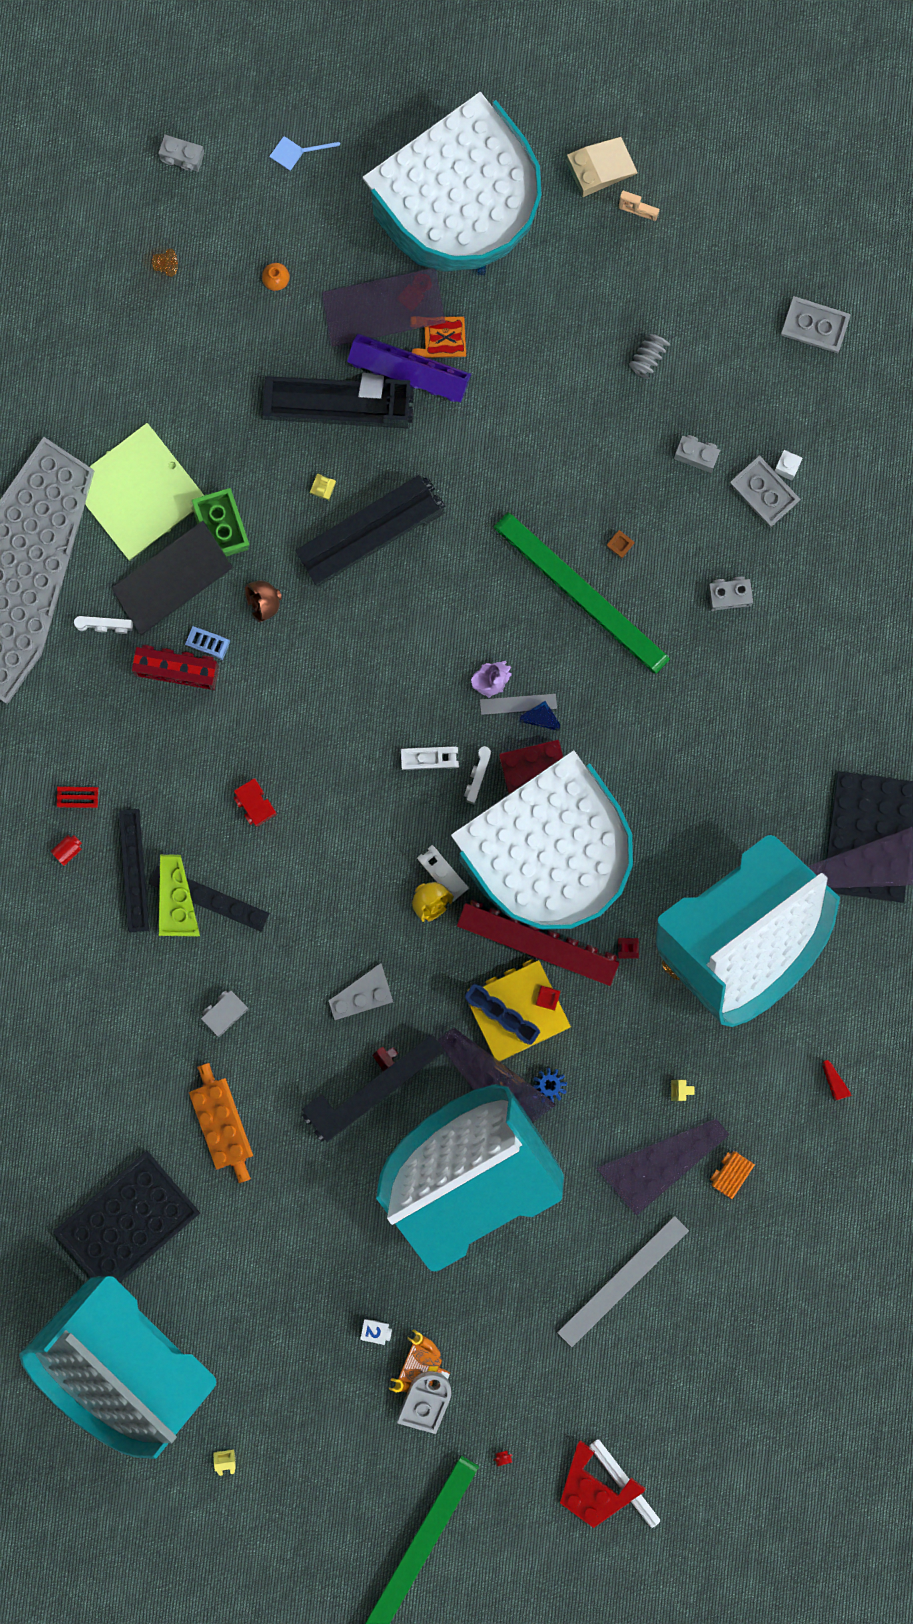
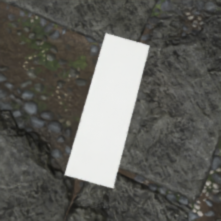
[359,373,384,398]

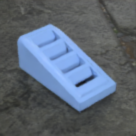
[185,626,230,660]

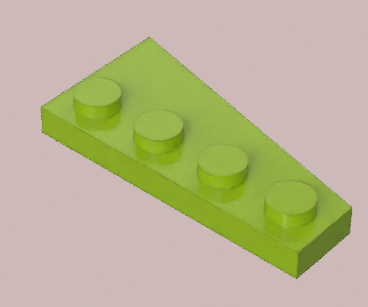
[159,854,200,936]

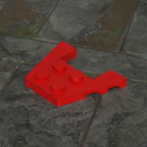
[560,1440,646,1528]

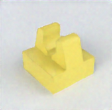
[310,474,336,501]
[671,1080,694,1101]
[214,1450,236,1476]

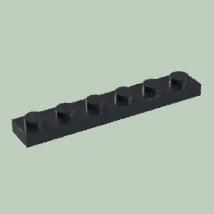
[119,809,150,933]
[149,866,270,932]

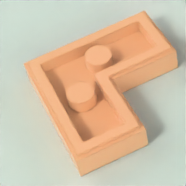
[618,191,659,221]

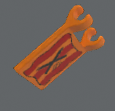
[410,317,466,358]

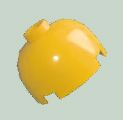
[412,882,454,922]

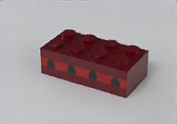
[132,645,219,691]

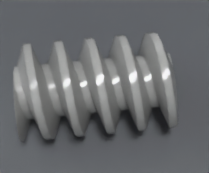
[629,334,670,379]

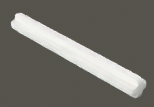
[590,1440,660,1528]

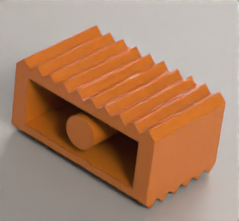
[710,1151,755,1199]

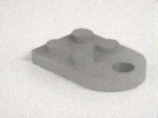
[396,1371,451,1434]

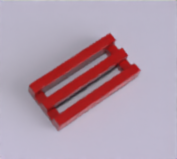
[57,787,99,808]

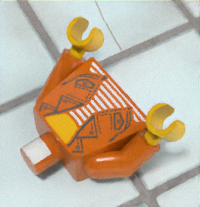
[389,1329,450,1392]

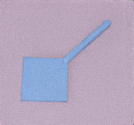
[269,136,340,171]

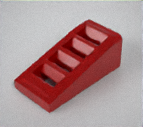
[822,1060,852,1101]

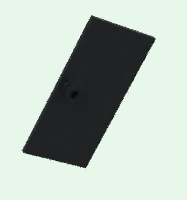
[111,521,234,635]

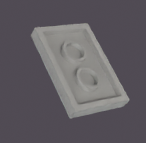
[781,296,851,354]
[729,455,801,528]

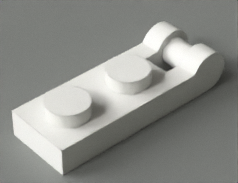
[74,616,133,634]
[401,747,459,770]
[464,747,491,804]
[417,845,469,902]

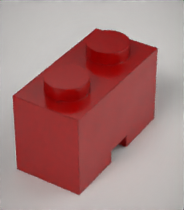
[233,778,277,827]

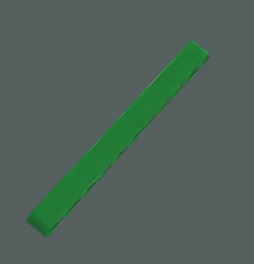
[493,512,670,674]
[365,1455,479,1624]

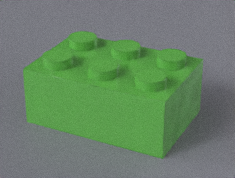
[191,488,249,556]

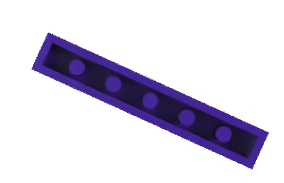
[347,334,471,403]

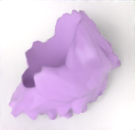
[471,661,511,698]

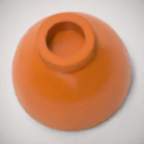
[262,263,290,291]

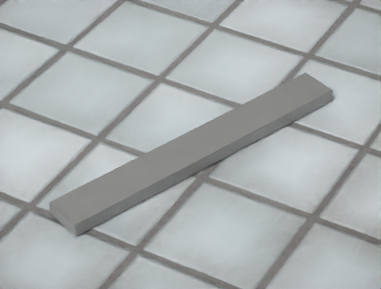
[557,1216,689,1347]

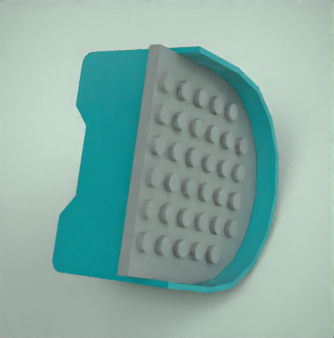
[19,1276,216,1459]

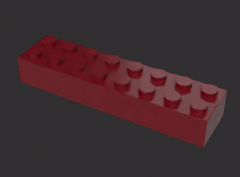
[457,899,619,986]

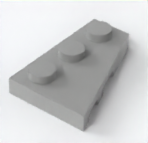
[329,963,393,1020]

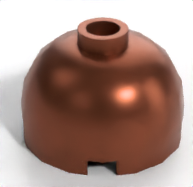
[245,580,282,623]

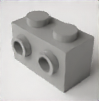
[159,135,205,172]
[674,435,720,473]
[708,577,753,611]
[201,991,249,1037]

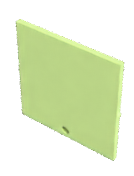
[85,423,204,561]

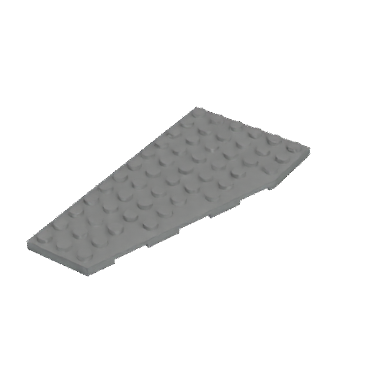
[0,437,95,705]

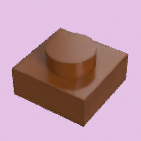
[606,530,635,559]

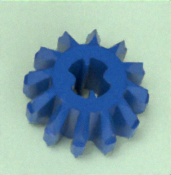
[532,1068,567,1103]

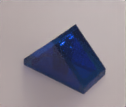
[520,701,560,731]

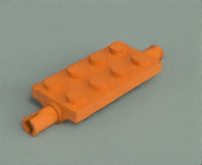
[189,1063,253,1183]

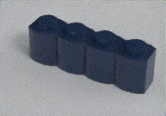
[465,984,541,1045]

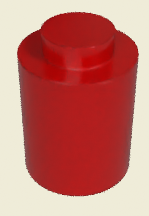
[50,835,82,866]

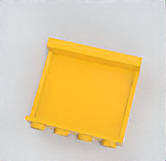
[467,959,571,1063]

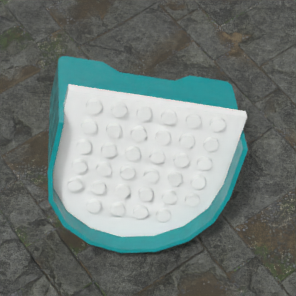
[363,92,542,272]
[451,751,633,929]
[655,835,840,1027]
[376,1084,564,1271]

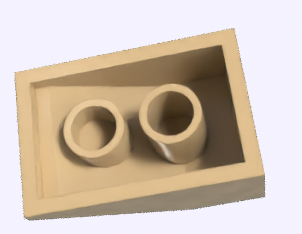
[566,137,638,197]

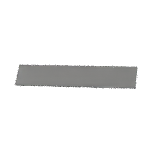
[480,694,557,715]

